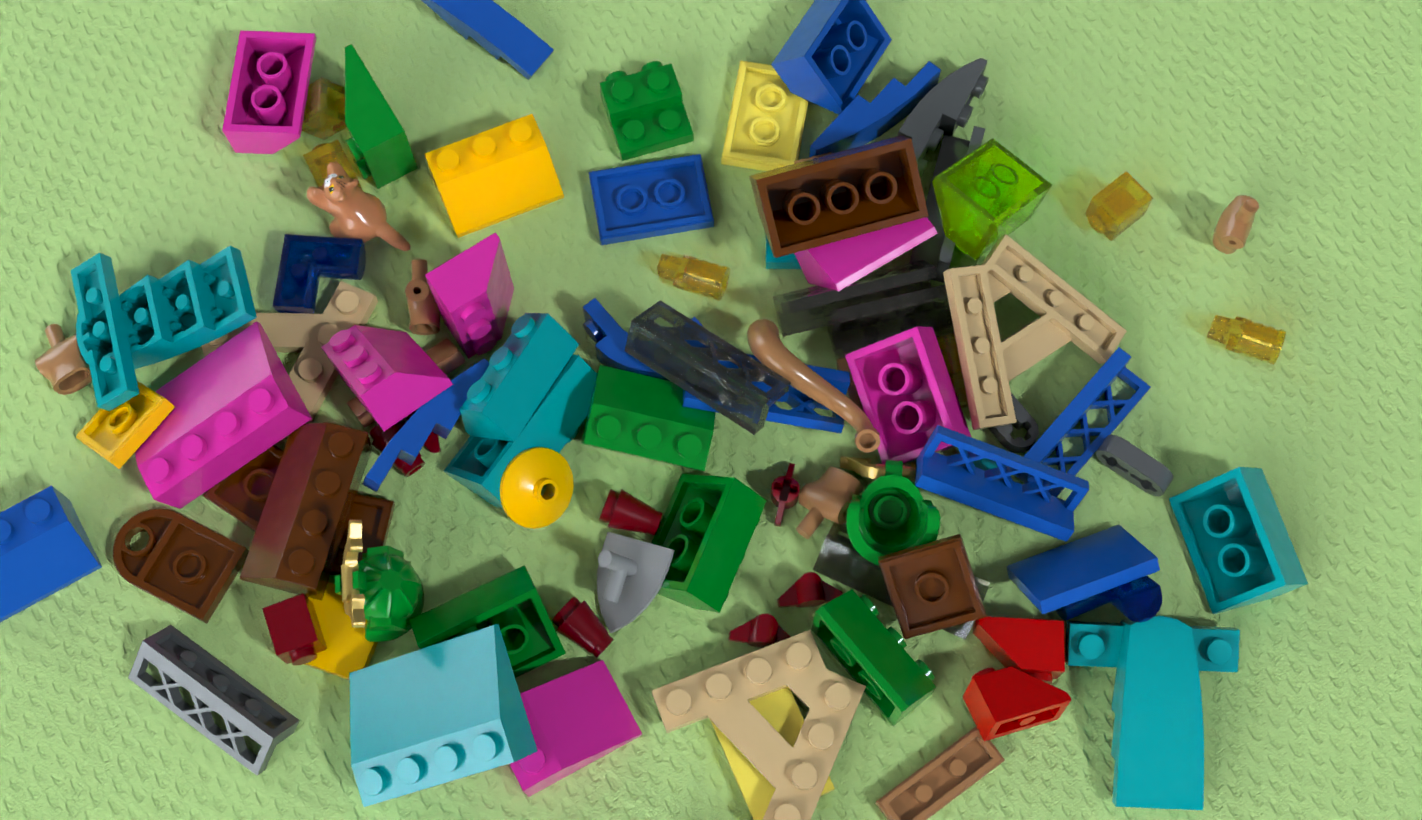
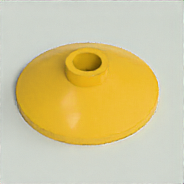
[500,447,574,529]

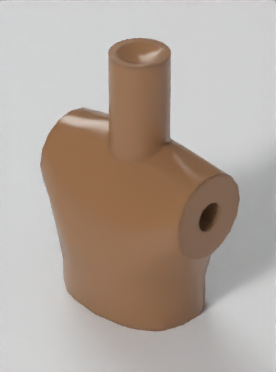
[1213,195,1259,254]
[405,259,441,335]
[35,324,92,395]
[796,466,863,539]

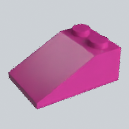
[510,660,642,797]

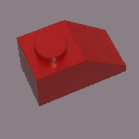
[973,616,1065,684]
[962,666,1071,742]

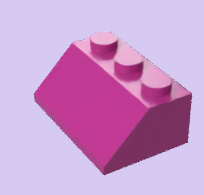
[222,30,317,154]
[794,217,938,291]
[425,232,514,359]
[321,325,453,431]
[845,326,971,464]

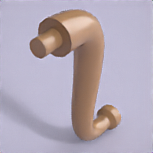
[747,319,880,453]

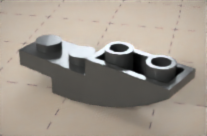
[898,58,989,179]

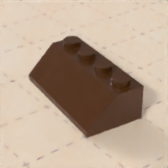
[749,135,929,258]
[240,422,372,601]

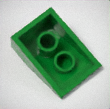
[345,44,418,189]

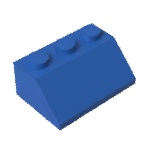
[771,0,892,115]
[0,485,102,622]

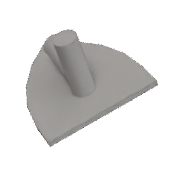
[597,532,675,633]

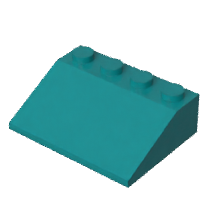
[349,624,538,807]

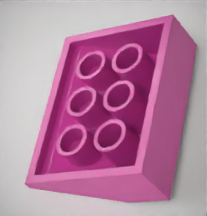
[135,321,312,509]

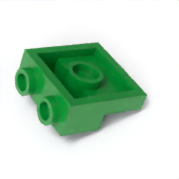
[599,61,694,161]

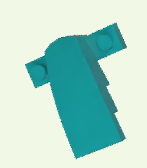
[71,246,257,411]
[1065,615,1240,810]

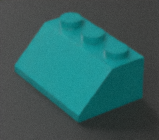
[459,313,579,442]
[1169,467,1308,614]

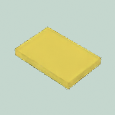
[721,60,809,171]
[710,687,835,820]

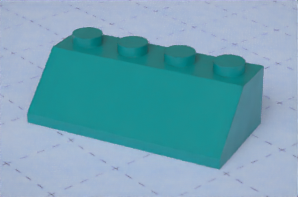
[444,354,597,510]

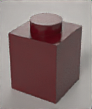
[262,593,327,666]

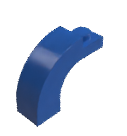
[583,298,720,383]

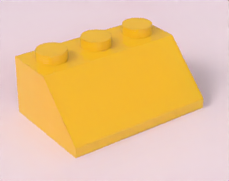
[424,114,564,238]

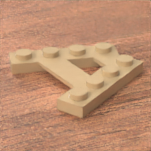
[943,234,1127,430]
[201,281,378,424]
[651,630,866,820]

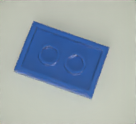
[589,154,714,246]
[1006,525,1160,614]

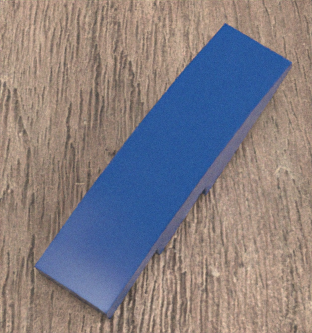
[421,0,554,80]
[809,61,941,157]
[362,358,490,492]

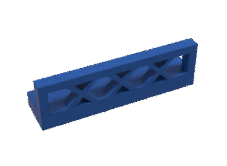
[682,345,850,433]
[1015,347,1151,497]
[915,425,1089,542]

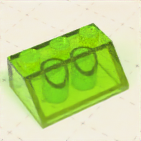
[932,138,1052,260]

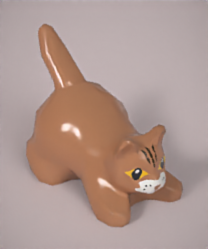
[307,161,411,251]

